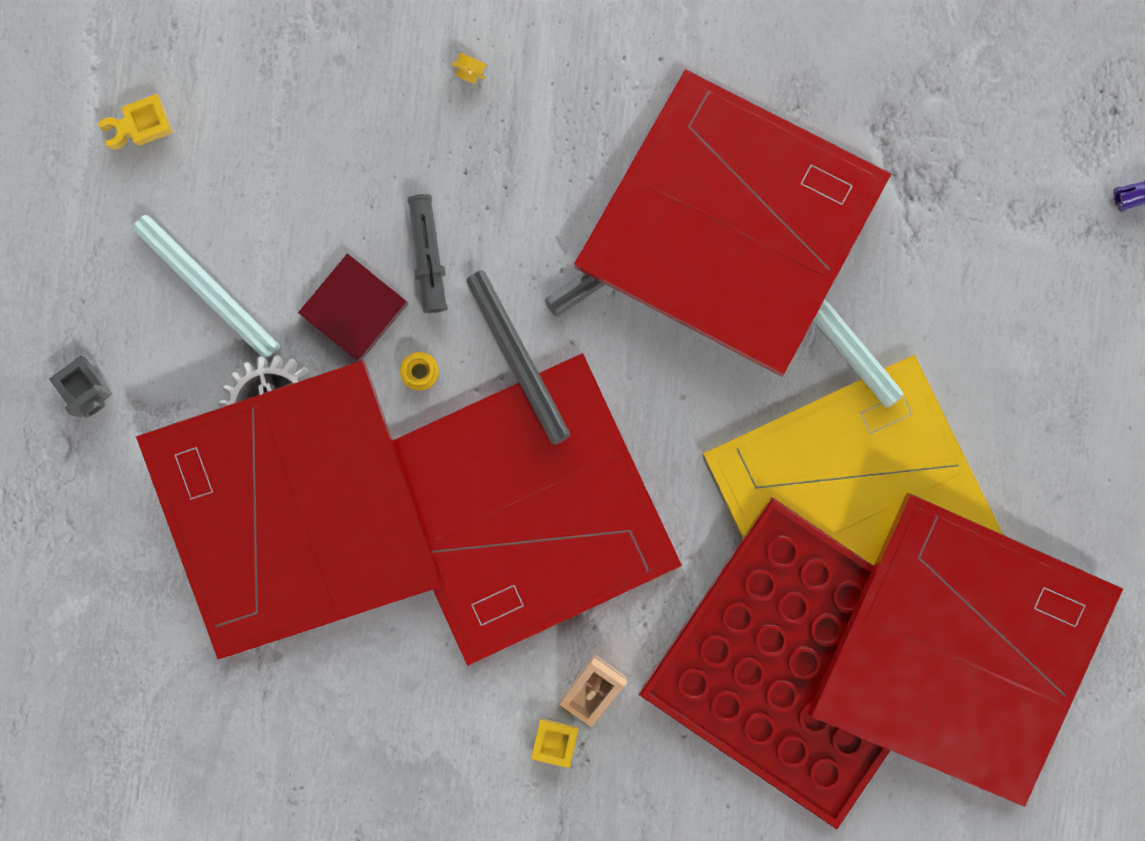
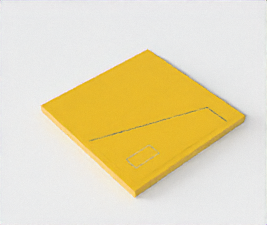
[702,354,1003,565]

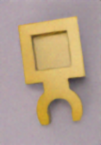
[98,94,174,150]

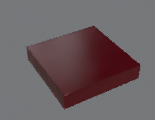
[298,253,409,361]

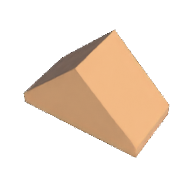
[559,653,627,727]

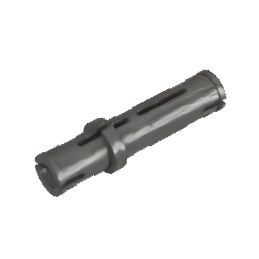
[407,194,448,314]

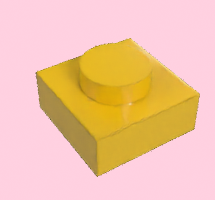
[531,718,579,769]

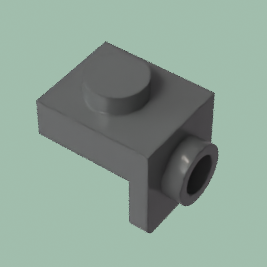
[49,356,112,418]

